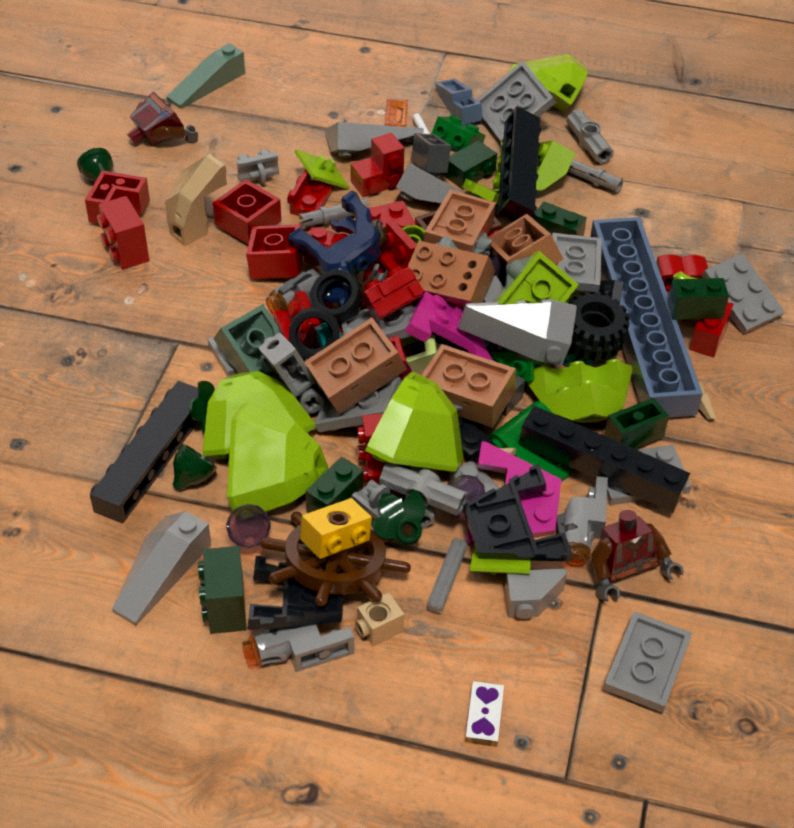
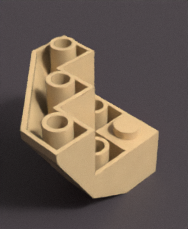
[165,154,227,246]

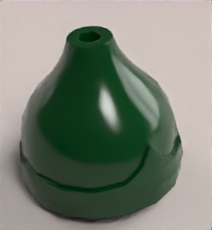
[77,147,114,182]
[172,444,217,491]

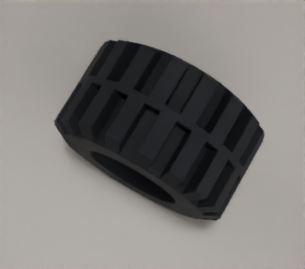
[568,292,630,362]

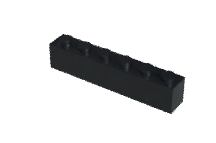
[497,106,541,222]
[90,381,198,524]
[519,406,690,513]

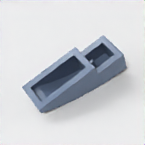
[435,78,483,124]

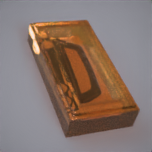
[385,99,408,127]

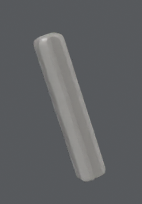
[427,538,467,614]

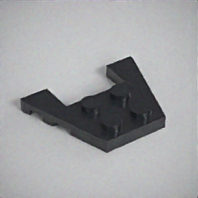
[463,464,573,562]
[247,556,343,630]

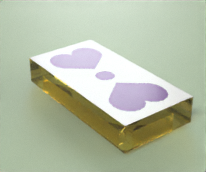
[465,681,504,747]

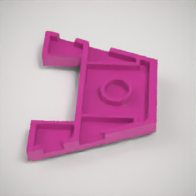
[405,291,493,361]
[466,441,562,545]

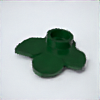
[189,381,215,434]
[371,491,426,545]

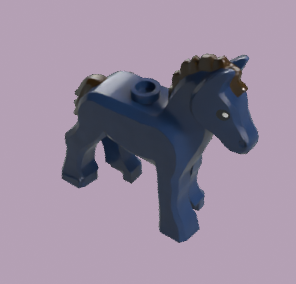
[288,191,387,309]

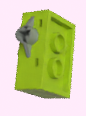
[493,251,579,305]

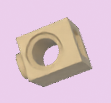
[355,592,405,647]

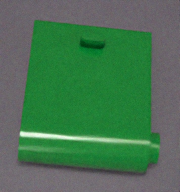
[488,401,576,481]

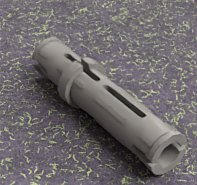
[568,160,624,192]
[299,198,369,229]

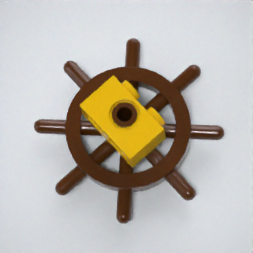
[260,498,411,607]

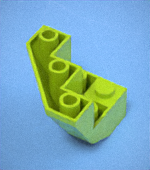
[507,54,588,112]
[493,139,576,193]
[526,359,632,423]
[202,371,316,459]
[365,371,464,472]
[227,403,329,521]

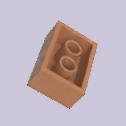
[488,214,564,271]

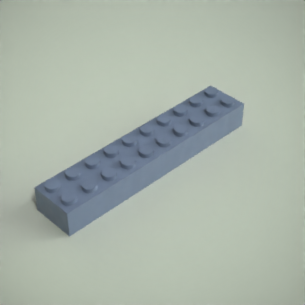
[590,217,703,417]

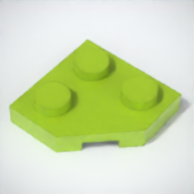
[462,179,499,209]

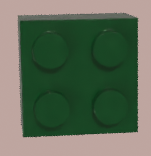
[198,546,247,634]

